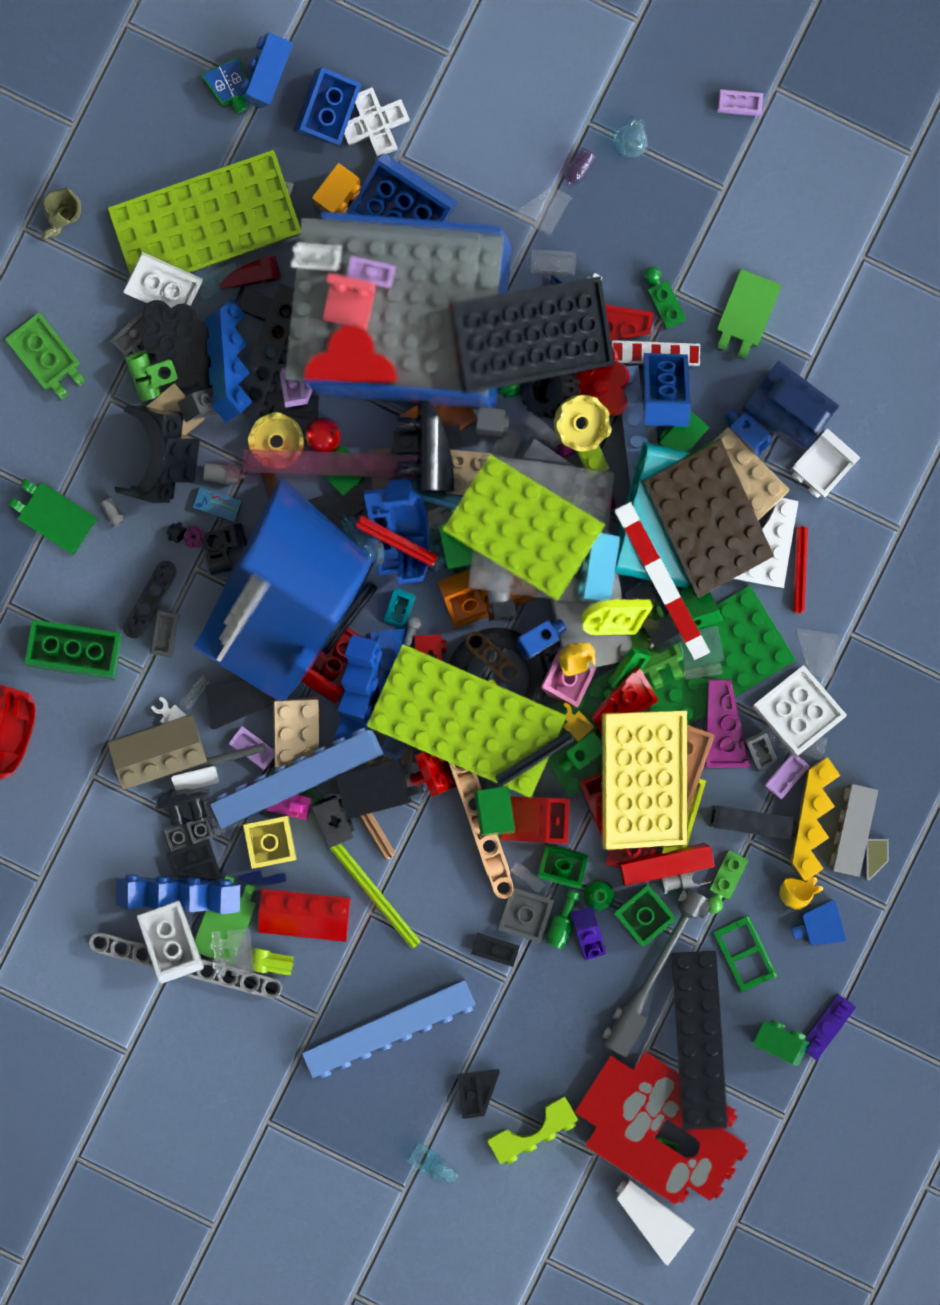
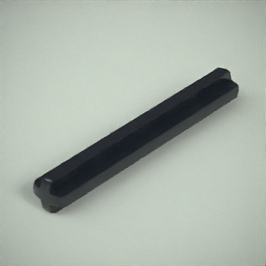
[320,582,377,654]
[495,730,574,787]

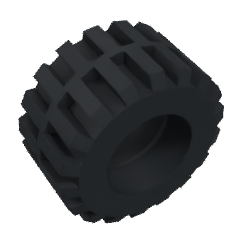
[520,372,581,419]

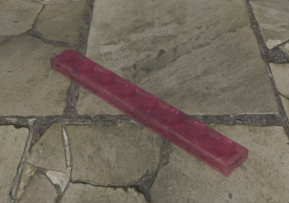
[243,449,417,478]

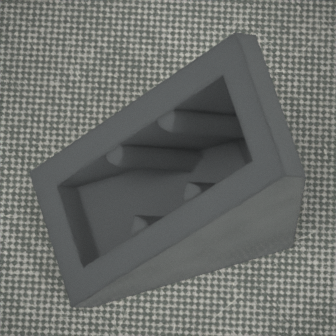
[744,731,778,772]

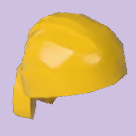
[779,877,823,910]

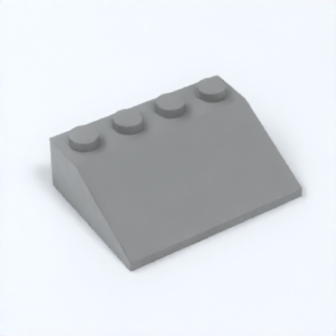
[550,573,633,669]

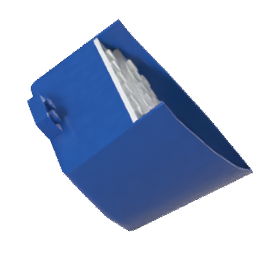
[192,476,371,702]

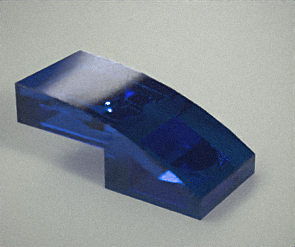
[239,870,287,884]

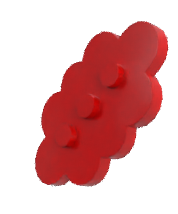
[576,347,630,416]

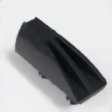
[396,400,454,493]

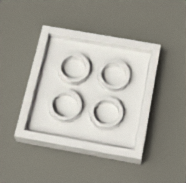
[753,665,847,757]

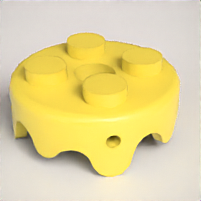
[554,395,612,451]
[248,412,304,469]

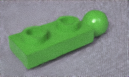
[708,850,749,914]

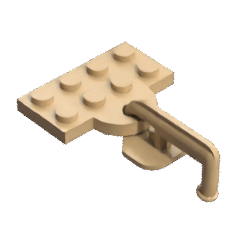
[715,428,790,521]

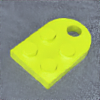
[581,599,653,635]

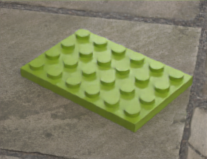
[443,454,605,602]

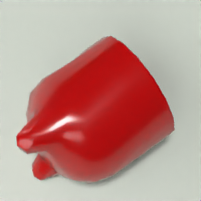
[305,417,341,455]

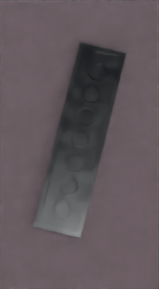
[671,951,728,1131]

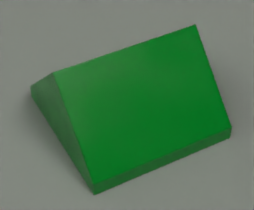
[474,786,515,836]
[537,844,589,889]

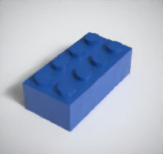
[642,353,691,427]

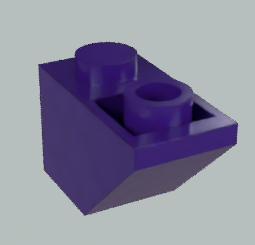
[571,907,606,960]

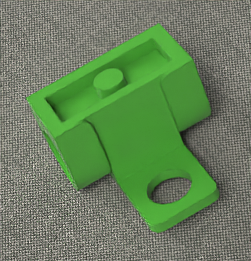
[125,349,178,401]

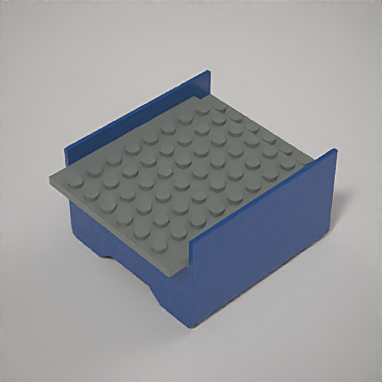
[285,212,512,410]

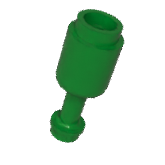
[546,889,580,949]

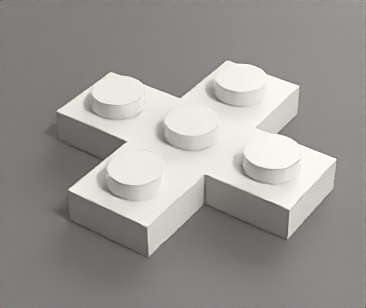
[344,87,410,158]

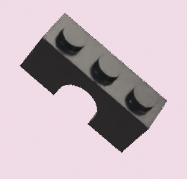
[623,581,682,654]

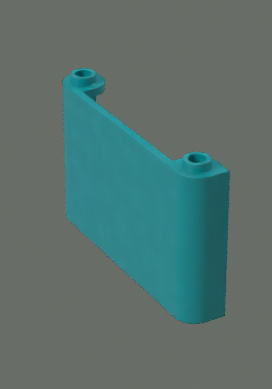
[615,442,691,588]

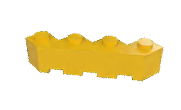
[790,757,840,881]

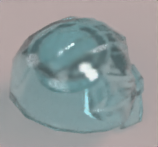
[614,116,648,159]

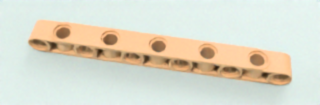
[449,762,514,899]

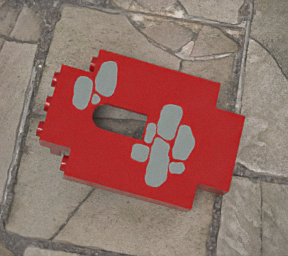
[575,1051,749,1206]

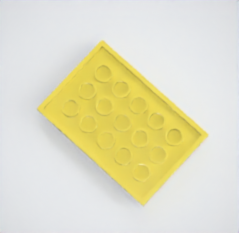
[602,710,687,849]

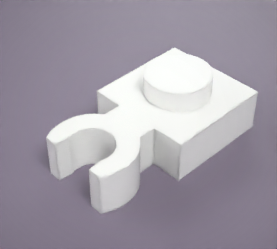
[151,697,187,723]

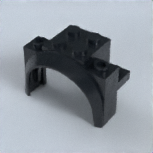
[114,405,200,503]

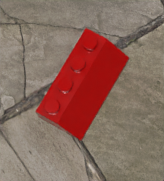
[258,888,351,942]

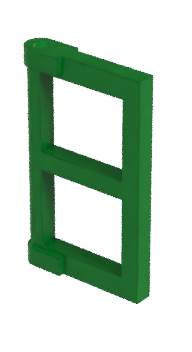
[713,915,778,992]

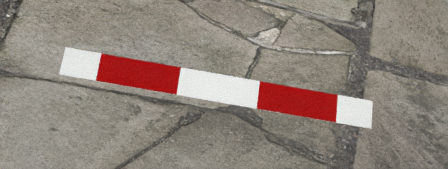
[615,502,710,660]

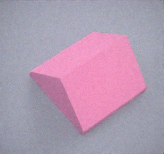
[541,648,596,708]

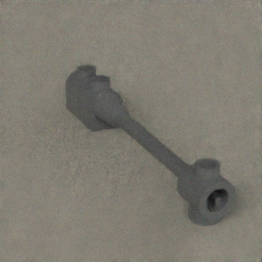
[601,888,711,1057]

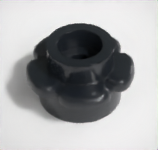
[167,522,187,543]

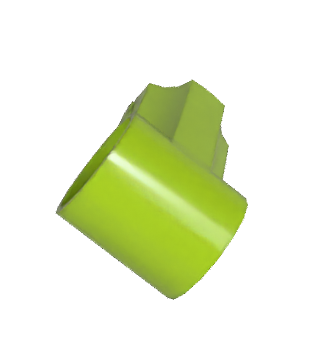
[248,948,294,976]

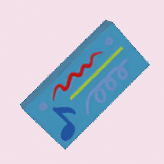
[193,487,242,522]

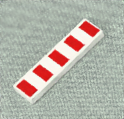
[612,340,700,367]

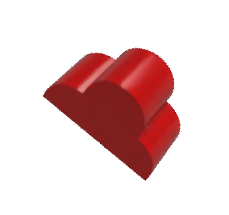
[305,325,397,382]

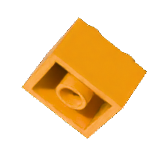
[312,163,361,214]

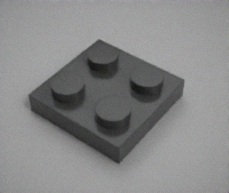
[498,887,554,943]

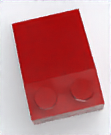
[300,628,364,704]

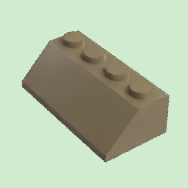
[108,714,207,790]

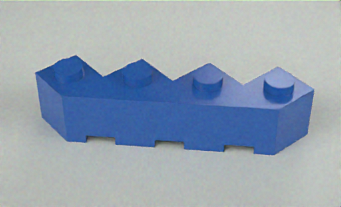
[205,298,252,423]
[334,635,382,741]
[116,874,240,914]

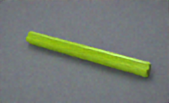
[330,843,420,949]

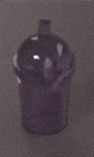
[564,148,596,188]

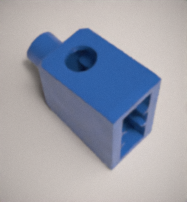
[724,408,772,457]
[514,619,567,661]
[791,899,847,945]

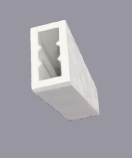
[616,1178,695,1265]

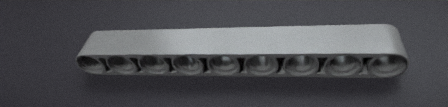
[89,932,283,998]

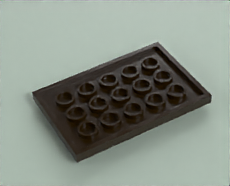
[641,438,774,598]

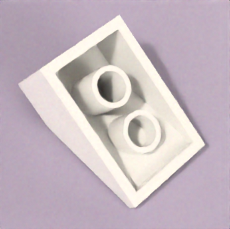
[137,901,204,983]

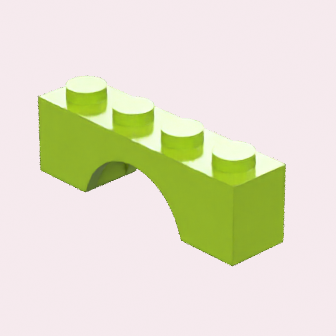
[487,1095,578,1165]

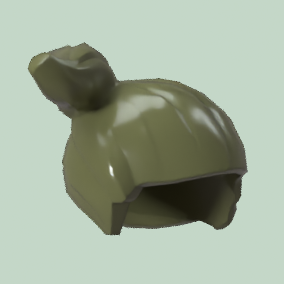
[41,187,81,240]

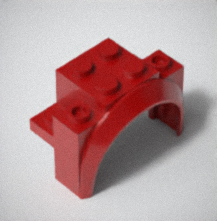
[0,684,36,780]

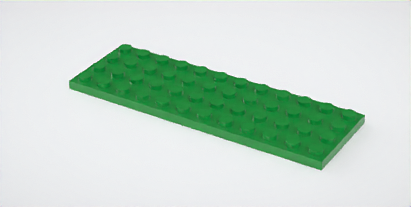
[547,585,796,798]

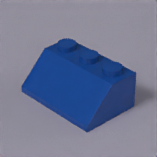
[240,32,293,108]
[293,67,362,146]
[365,629,411,700]

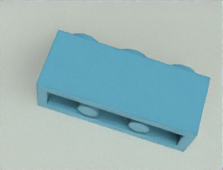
[577,533,620,604]

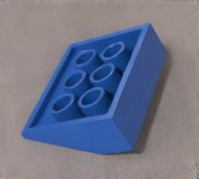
[346,153,458,222]

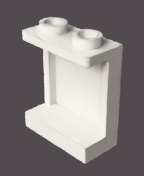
[790,428,860,499]

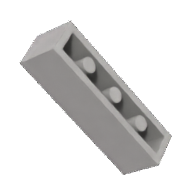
[829,784,878,877]

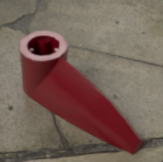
[219,256,281,290]

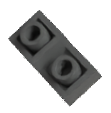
[163,817,214,852]

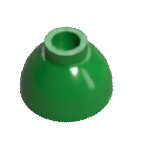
[584,880,615,911]

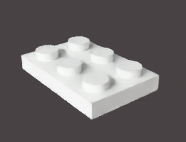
[123,252,203,308]

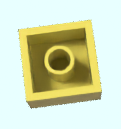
[243,816,297,869]

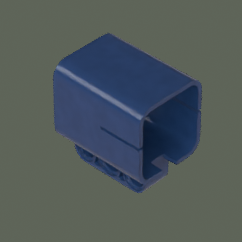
[741,360,840,455]

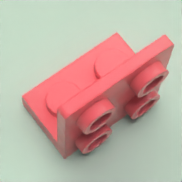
[323,273,377,330]

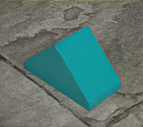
[383,587,416,629]

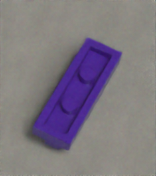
[805,994,856,1061]

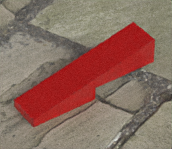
[620,842,714,886]

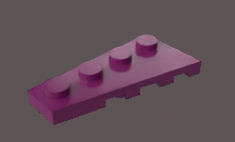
[705,679,750,768]

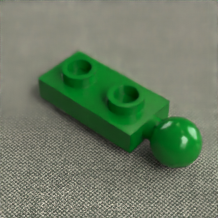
[644,266,687,330]
[603,647,651,700]

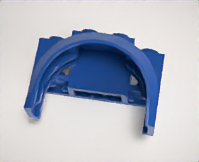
[364,479,430,584]

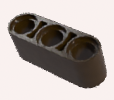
[465,631,519,682]

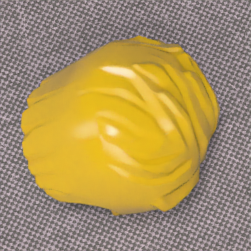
[558,641,595,676]

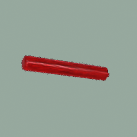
[355,516,437,566]
[792,526,808,614]

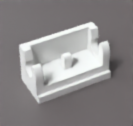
[291,242,342,271]

